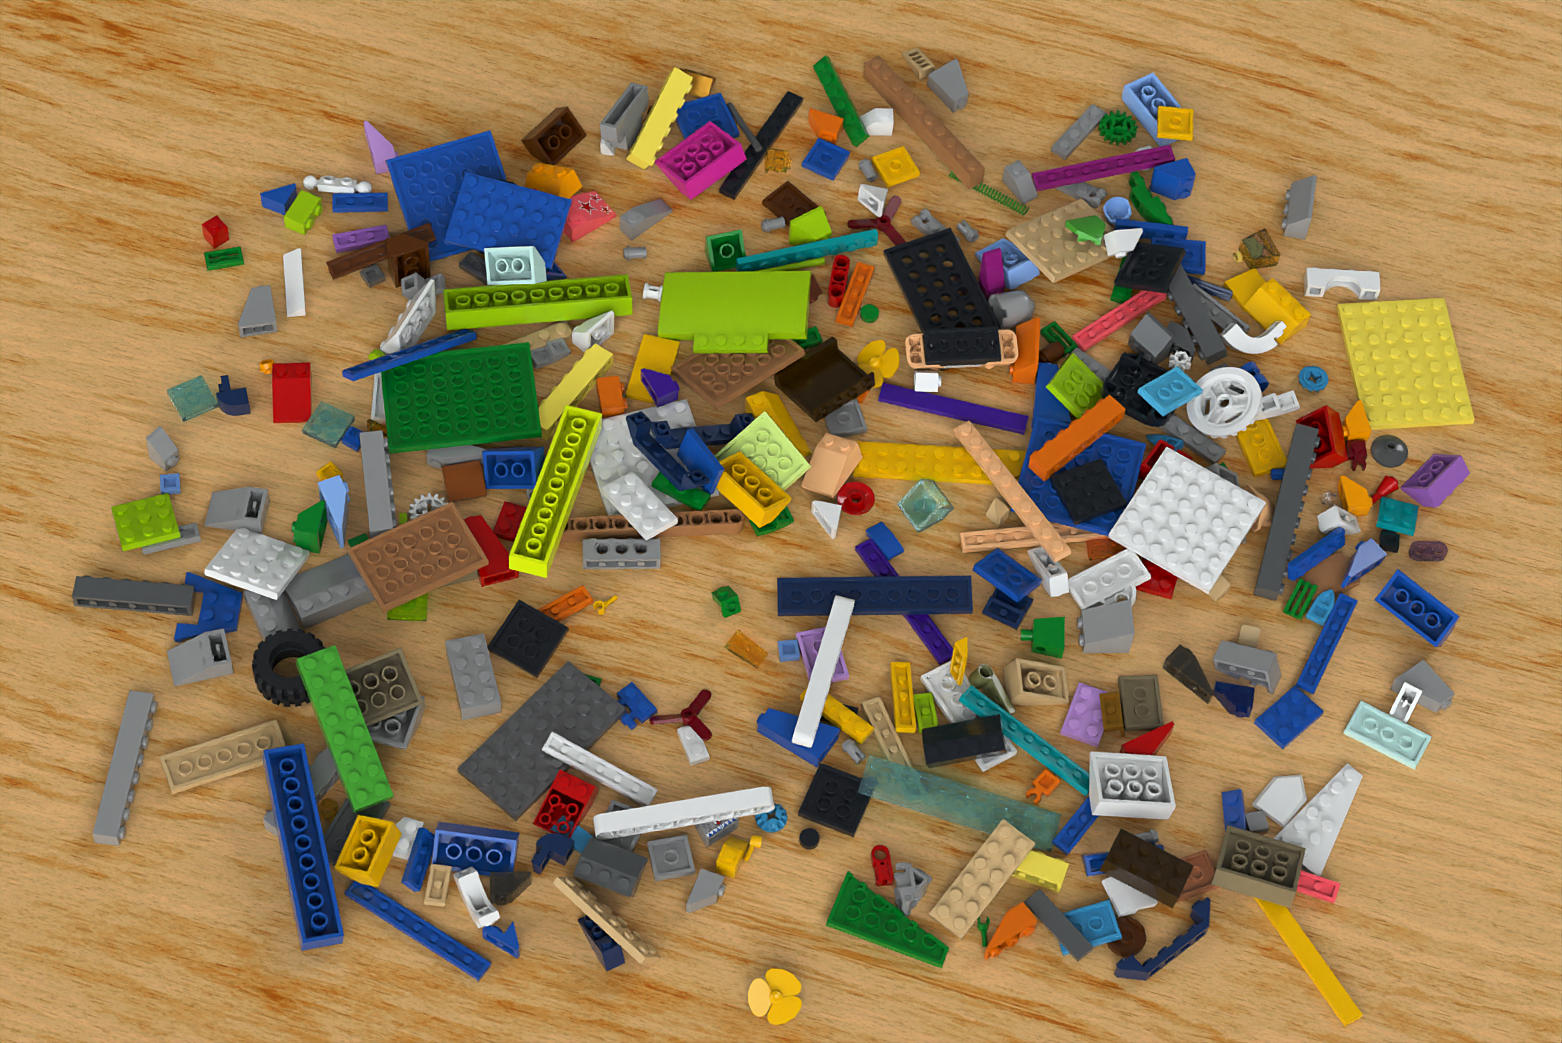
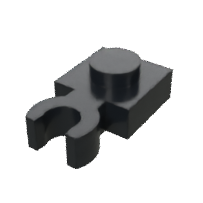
[1379,529,1400,553]

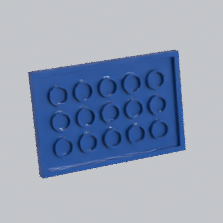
[445,172,572,270]

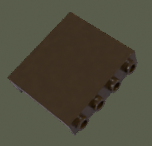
[774,336,875,422]

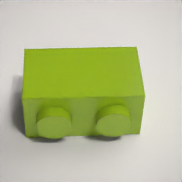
[284,190,323,235]

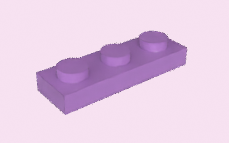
[332,225,390,253]

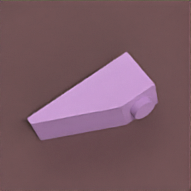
[363,121,399,174]

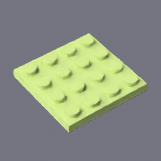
[714,411,812,491]

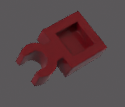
[1345,440,1367,471]

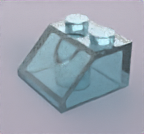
[897,478,954,533]

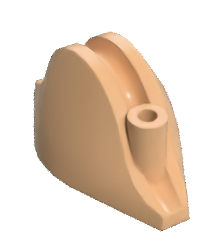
[1244,484,1274,532]

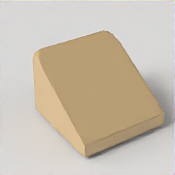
[1206,575,1231,602]
[1237,624,1261,649]

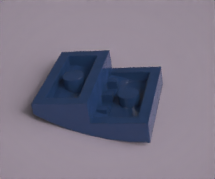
[982,588,1033,630]

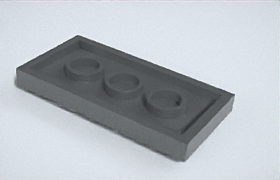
[323,798,391,865]

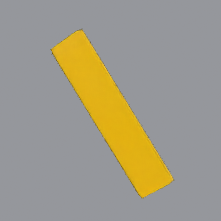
[949,637,968,686]

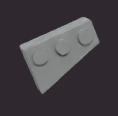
[1213,640,1281,694]

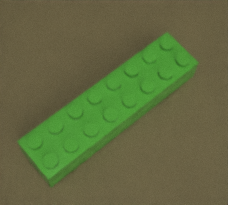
[296,645,394,814]

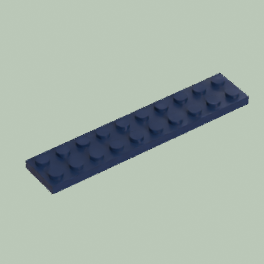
[777,575,973,616]

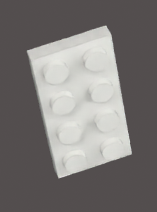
[601,471,678,541]

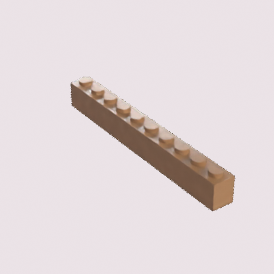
[863,55,985,190]

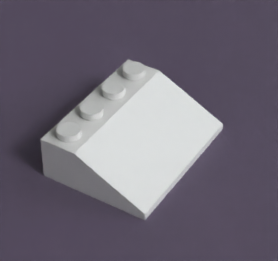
[380,279,436,355]
[1089,751,1176,820]

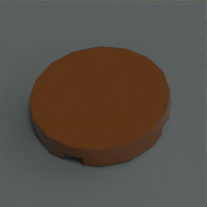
[1107,917,1146,957]

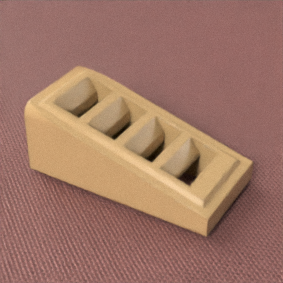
[902,47,935,80]

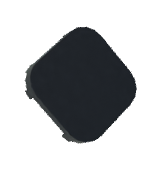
[1101,351,1176,427]

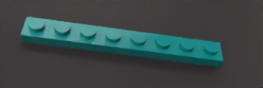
[736,229,878,272]
[958,685,1089,796]

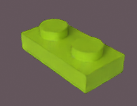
[913,692,939,733]

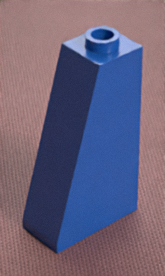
[1031,362,1071,428]
[756,708,840,768]

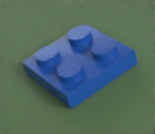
[802,138,850,181]

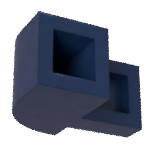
[216,375,251,416]
[532,833,575,875]

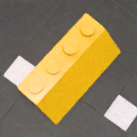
[745,391,812,457]
[716,451,792,528]

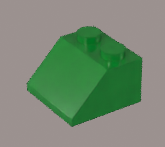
[292,500,328,554]

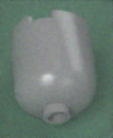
[988,290,1035,330]

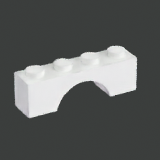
[1304,267,1380,300]

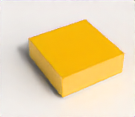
[316,461,343,481]

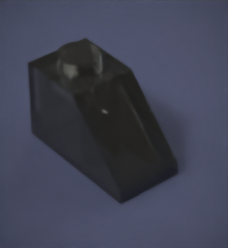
[490,871,532,905]

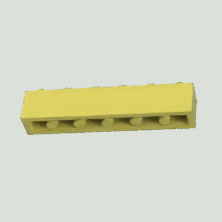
[626,67,693,170]
[538,343,613,441]

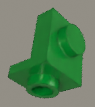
[711,585,741,618]

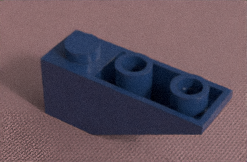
[577,915,625,971]

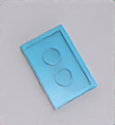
[1137,366,1203,416]

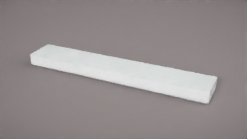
[542,732,658,806]

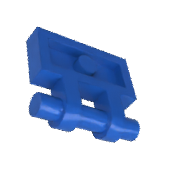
[617,682,657,730]

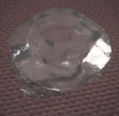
[1319,490,1343,509]

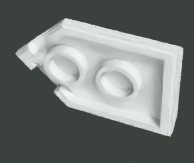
[1251,775,1307,828]

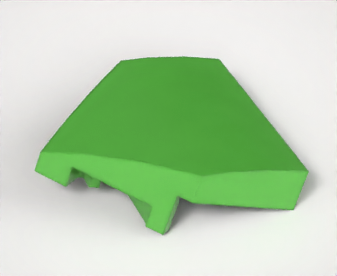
[1065,215,1106,245]

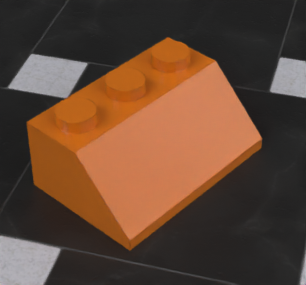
[1009,317,1040,384]

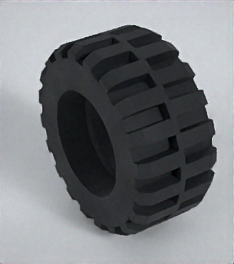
[252,628,326,707]

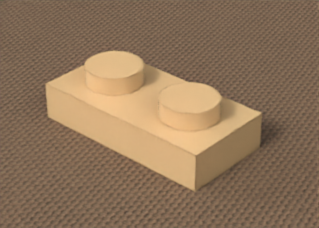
[424,864,452,907]

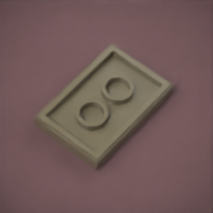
[1118,675,1164,731]

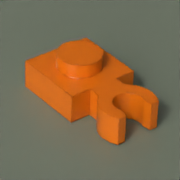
[1026,768,1061,805]

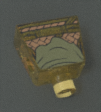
[1233,229,1280,269]

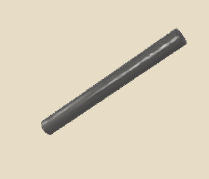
[727,103,762,152]

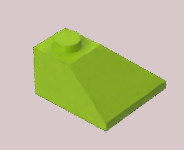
[789,206,832,246]

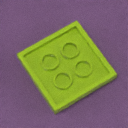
[1046,353,1104,419]
[111,493,181,551]

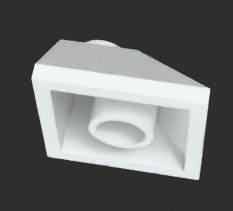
[572,311,614,353]

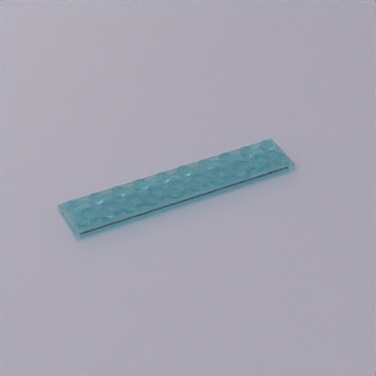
[858,755,1061,852]

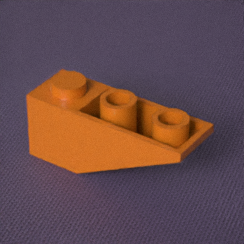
[984,902,1037,960]

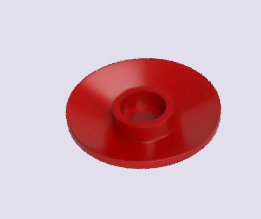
[837,482,875,515]

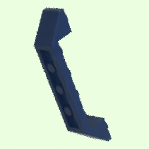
[626,411,710,491]
[649,413,755,449]
[1114,897,1210,981]

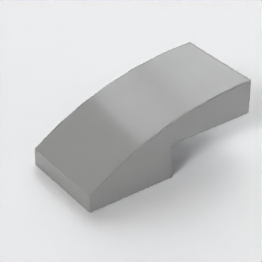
[531,338,571,369]

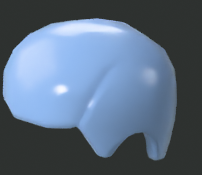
[1103,197,1132,225]

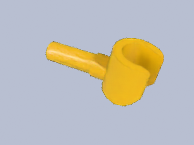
[593,595,618,615]
[743,835,762,862]

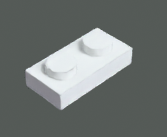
[677,726,710,766]

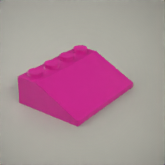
[655,121,746,200]

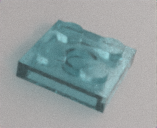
[167,375,218,422]
[302,401,355,448]

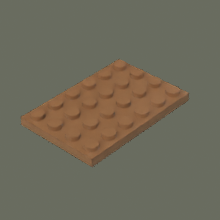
[671,339,805,410]
[347,502,489,613]

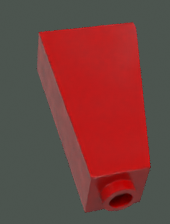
[463,515,519,587]

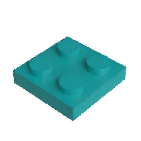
[1376,497,1419,536]

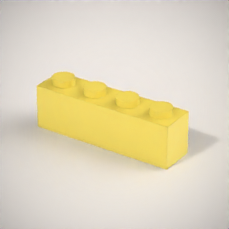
[1012,850,1069,893]

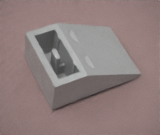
[205,487,270,534]
[167,628,234,686]

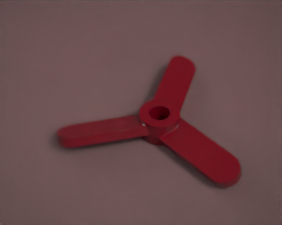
[847,196,906,246]
[649,689,712,741]

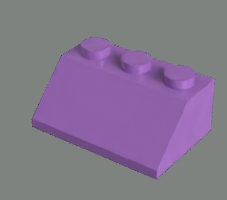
[1400,454,1470,508]

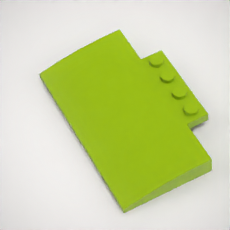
[658,271,811,354]

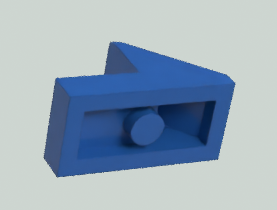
[482,922,520,958]

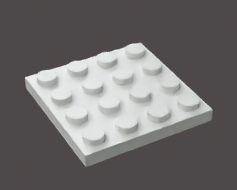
[204,528,310,600]

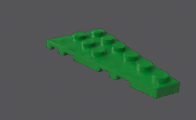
[826,871,949,969]

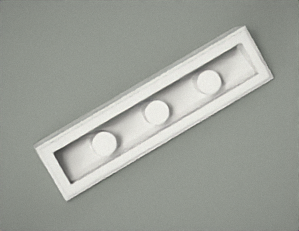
[283,248,306,317]

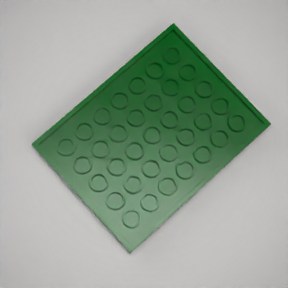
[381,342,542,454]

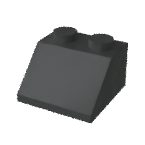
[1128,312,1174,365]

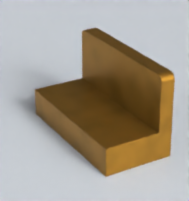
[679,68,716,98]
[1099,691,1125,736]

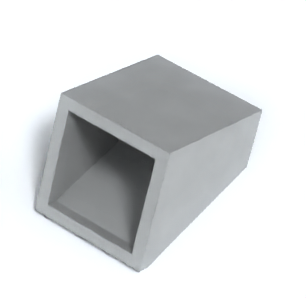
[1077,600,1134,653]

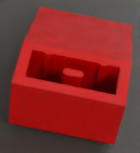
[533,770,599,838]

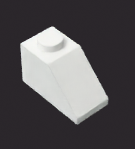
[860,108,894,136]
[1103,228,1143,258]
[1317,505,1361,535]

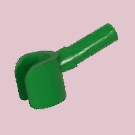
[977,917,990,947]

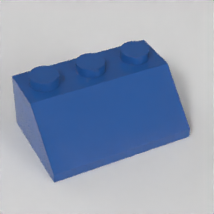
[482,447,545,489]

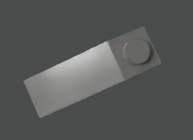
[620,199,672,240]
[426,445,488,468]

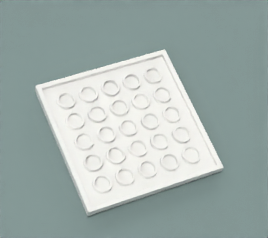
[589,399,720,515]
[1108,447,1266,594]

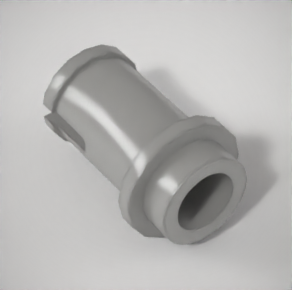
[859,159,878,182]
[761,217,785,233]
[957,220,979,242]
[623,246,647,261]
[842,739,866,764]
[1133,829,1159,845]

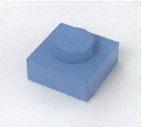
[160,473,181,495]
[777,639,800,662]

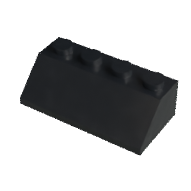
[922,714,1007,768]

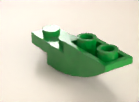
[1128,171,1173,225]

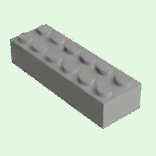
[359,430,397,538]

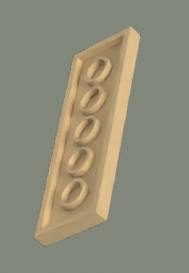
[160,720,286,794]
[929,819,1036,940]
[553,876,660,964]

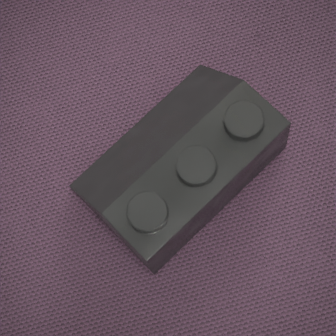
[573,837,648,897]

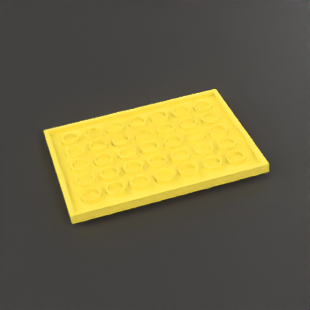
[1336,298,1475,430]

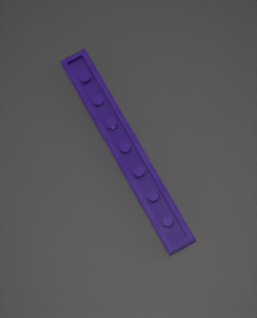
[878,383,1028,435]
[855,538,953,665]

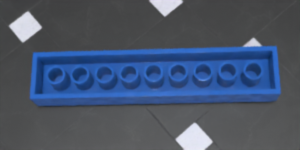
[262,743,344,951]

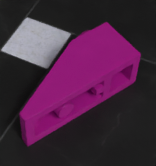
[978,248,1005,301]

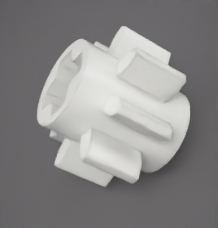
[1168,350,1191,372]

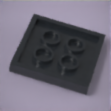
[1114,242,1186,293]
[1050,459,1127,525]
[487,600,569,678]
[798,763,876,837]

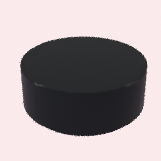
[799,828,820,850]

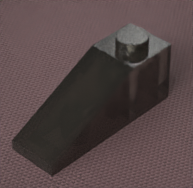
[1163,644,1213,704]

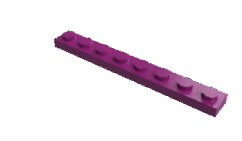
[1032,145,1175,192]

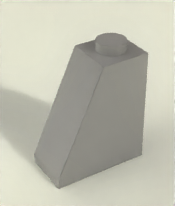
[927,59,969,113]
[238,285,278,338]
[1390,660,1455,713]

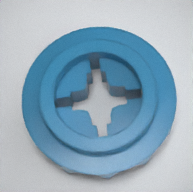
[1299,366,1328,393]
[755,803,787,832]

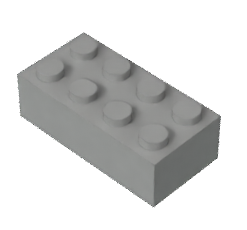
[445,633,501,721]

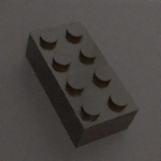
[1099,829,1194,908]

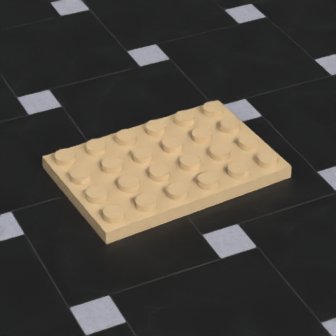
[1005,198,1114,283]

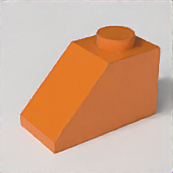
[808,108,844,145]

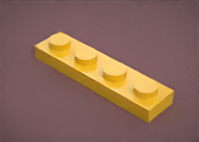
[889,662,916,733]
[800,687,874,744]

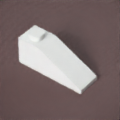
[1027,546,1069,597]

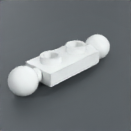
[303,175,372,193]

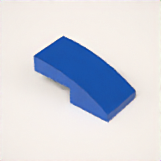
[866,522,904,560]

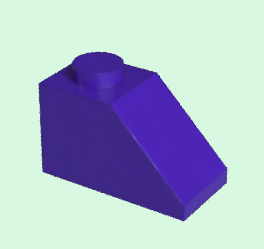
[641,368,680,407]

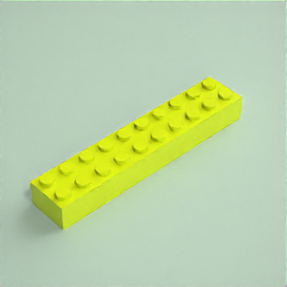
[509,405,602,578]

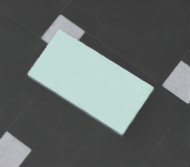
[1343,701,1432,770]

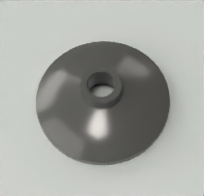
[1371,435,1408,468]

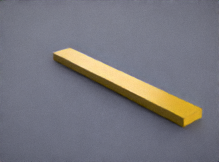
[1253,897,1363,1027]

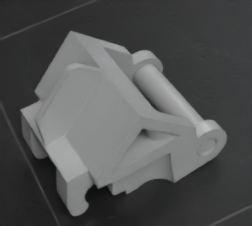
[894,862,932,917]

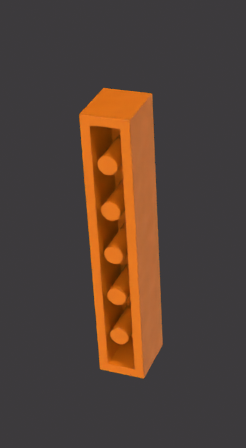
[1028,395,1126,482]

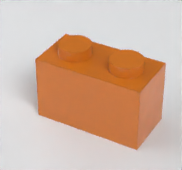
[596,375,627,419]

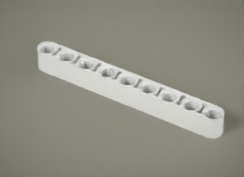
[792,595,855,748]
[593,787,775,840]

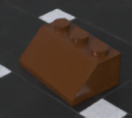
[521,106,587,165]
[386,233,431,288]

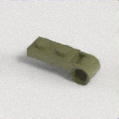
[969,664,1016,715]

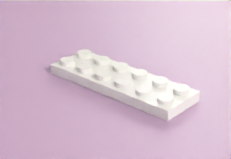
[920,661,1017,772]

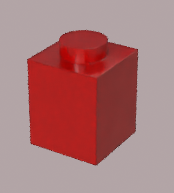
[202,215,230,249]

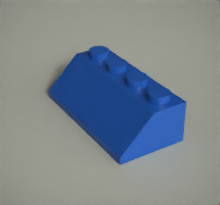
[1375,569,1460,647]
[432,822,520,879]

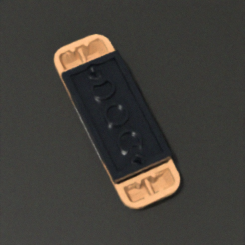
[905,326,1018,370]

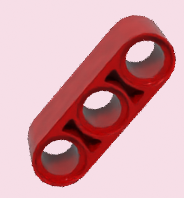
[827,255,850,308]

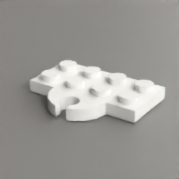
[1068,549,1151,610]

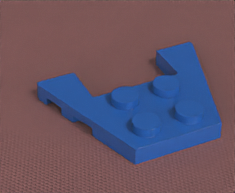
[174,572,243,643]

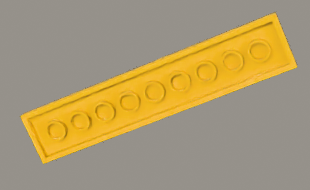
[853,441,1027,485]

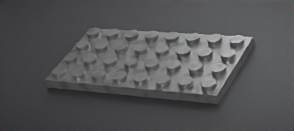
[457,661,626,821]

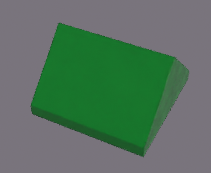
[705,229,746,272]

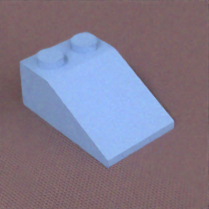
[975,238,1040,290]
[318,475,350,549]

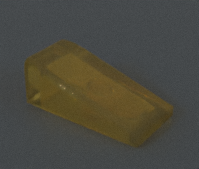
[724,629,769,668]

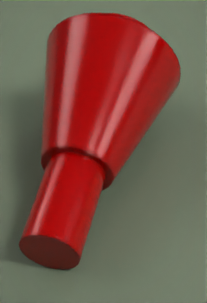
[1371,475,1399,505]

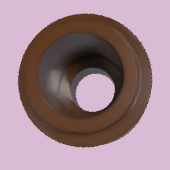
[1038,342,1065,364]

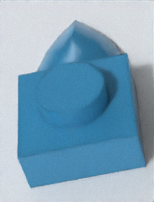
[1146,434,1184,452]
[1306,589,1335,626]

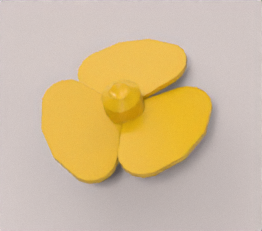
[857,340,900,388]
[748,968,802,1025]

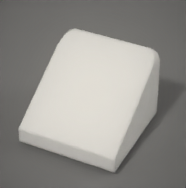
[600,138,615,156]

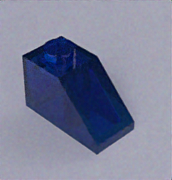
[1212,681,1255,718]

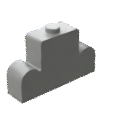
[600,82,649,150]

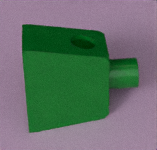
[1020,617,1065,659]

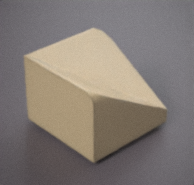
[986,498,1010,527]

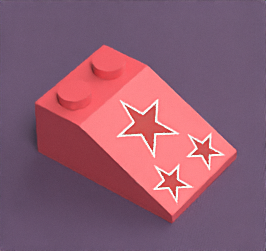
[563,191,617,243]

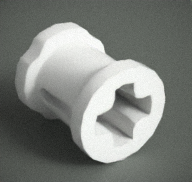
[643,283,663,302]

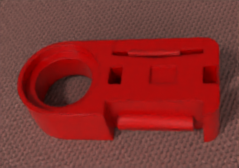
[871,845,894,887]

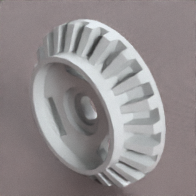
[1187,367,1263,438]

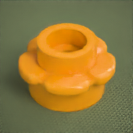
[259,359,274,374]

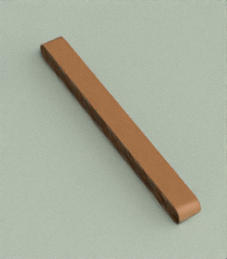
[560,509,744,543]

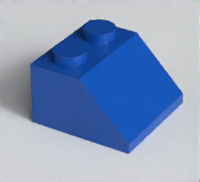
[1149,158,1196,200]

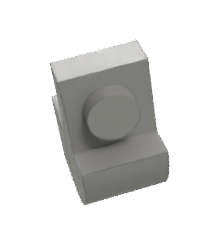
[401,273,445,300]

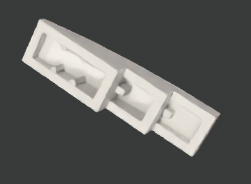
[1224,390,1300,423]

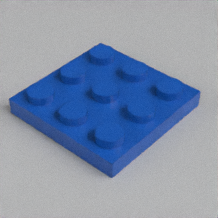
[675,93,740,139]

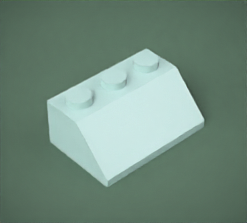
[484,246,547,285]

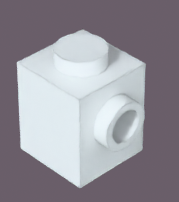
[913,370,941,392]

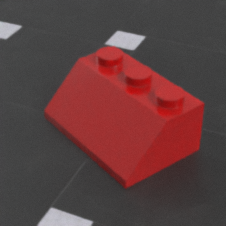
[1296,405,1348,469]

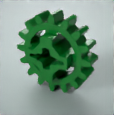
[1098,110,1138,146]

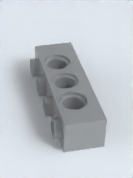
[583,538,661,569]

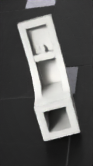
[1219,321,1287,354]
[453,867,500,928]

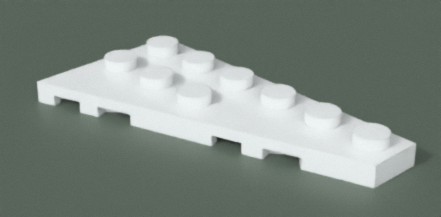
[1274,763,1363,877]

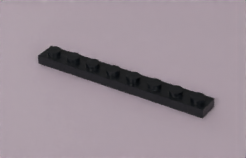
[719,91,803,200]

